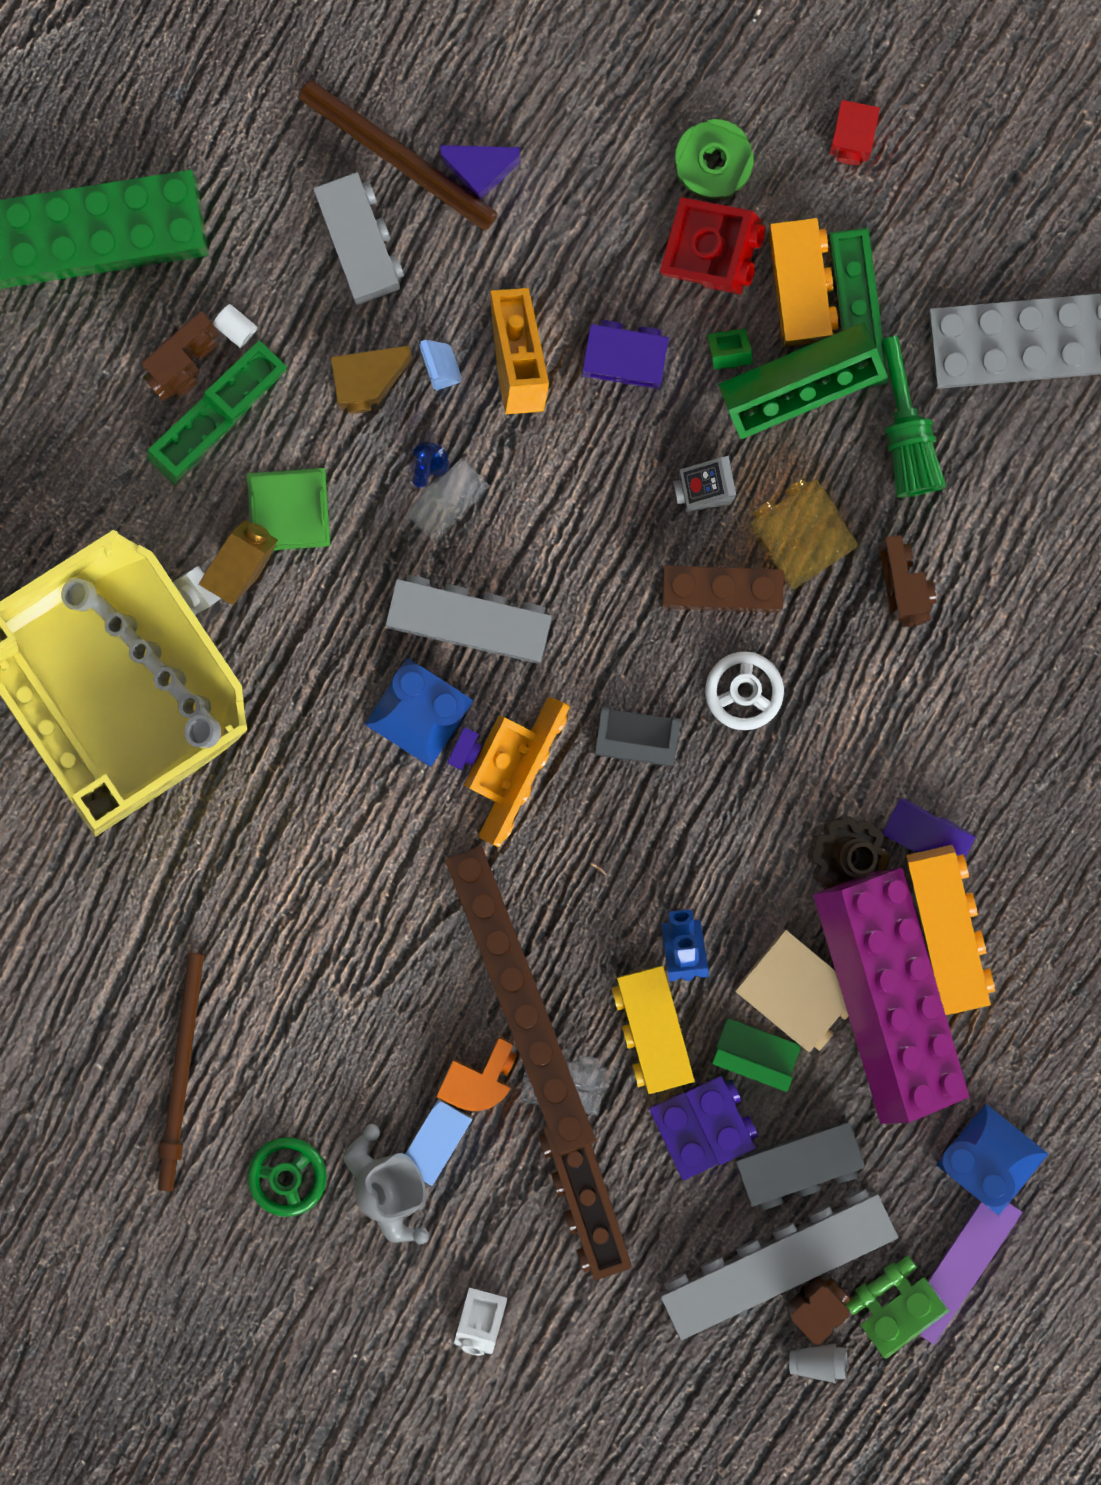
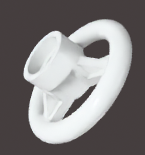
[705,652,784,730]

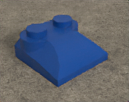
[365,658,474,767]
[936,1104,1049,1216]

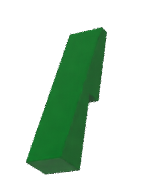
[146,340,288,486]

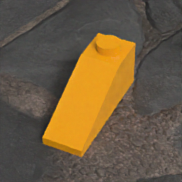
[490,288,549,414]

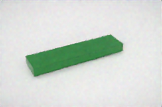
[828,228,889,388]

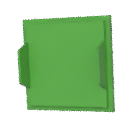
[247,468,331,550]

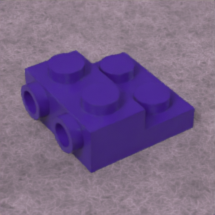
[649,1074,759,1181]

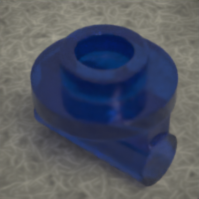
[412,442,450,487]

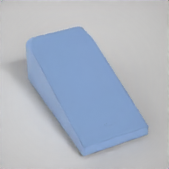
[419,340,462,391]
[405,1098,473,1186]

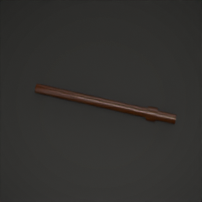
[157,953,204,1192]

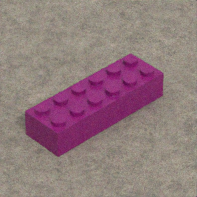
[813,868,969,1124]

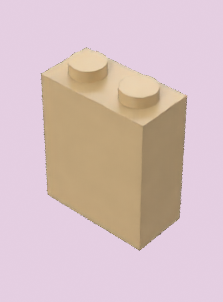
[734,929,849,1053]

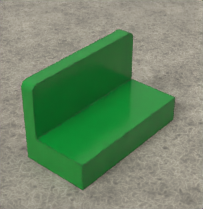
[711,1019,801,1092]

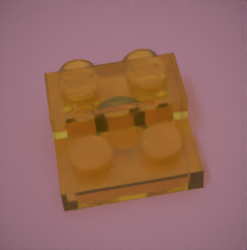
[749,478,859,591]

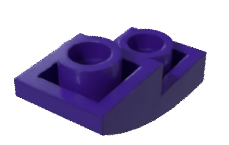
[883,799,976,858]

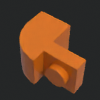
[436,1037,518,1111]

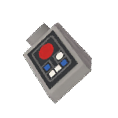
[673,456,736,513]

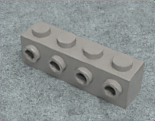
[386,575,552,665]

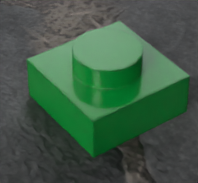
[707,328,753,370]

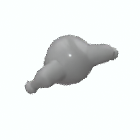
[343,1124,429,1244]

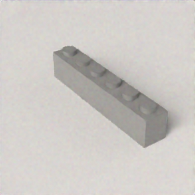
[660,1189,898,1341]

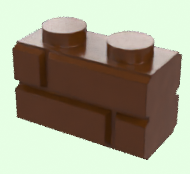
[786,1277,851,1345]

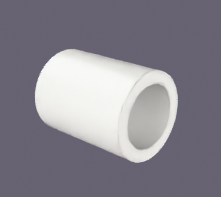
[213,304,258,348]

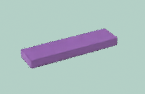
[919,1201,1023,1345]

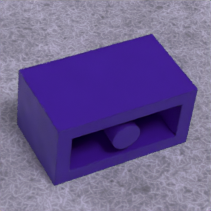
[582,320,669,389]

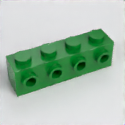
[718,322,888,439]

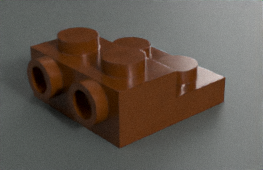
[141,311,220,401]
[878,535,936,628]

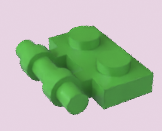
[846,1255,950,1359]

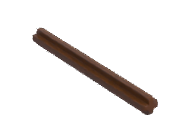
[298,81,498,230]

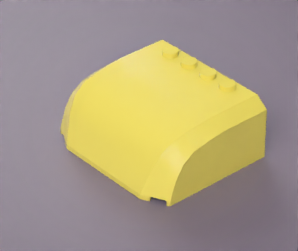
[0,530,247,837]

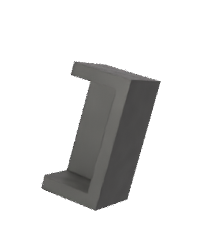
[595,707,681,767]

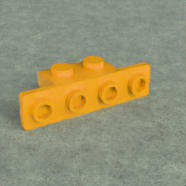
[463,697,570,847]

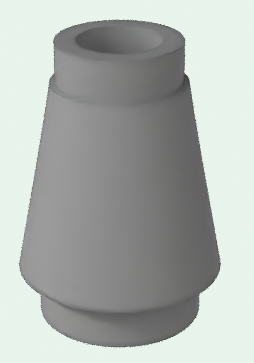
[789,1343,848,1383]

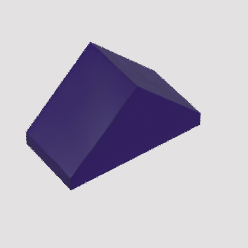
[440,145,520,200]

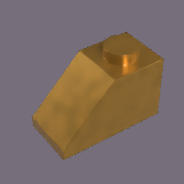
[331,346,412,414]
[198,520,278,605]

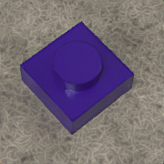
[447,727,483,771]

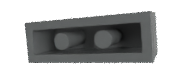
[734,1119,865,1210]

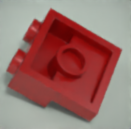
[660,197,765,295]

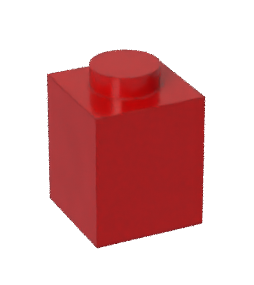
[829,100,880,165]

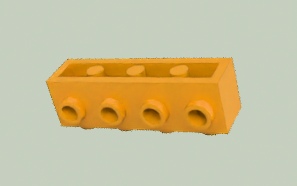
[906,845,996,1015]

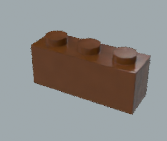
[662,565,784,613]

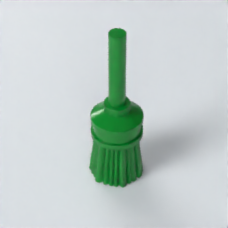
[883,336,947,498]

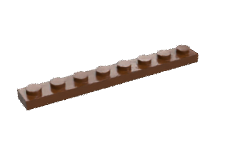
[445,845,597,1157]

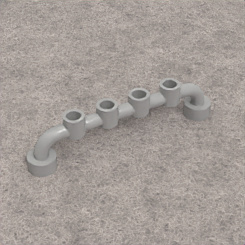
[61,578,221,748]

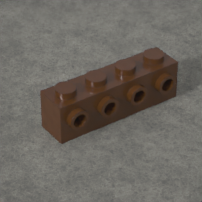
[538,1123,632,1281]

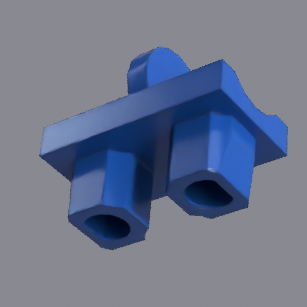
[661,909,709,981]

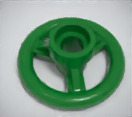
[247,1137,327,1217]

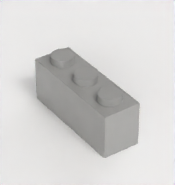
[313,172,404,306]

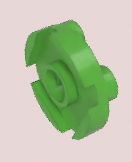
[675,119,754,200]

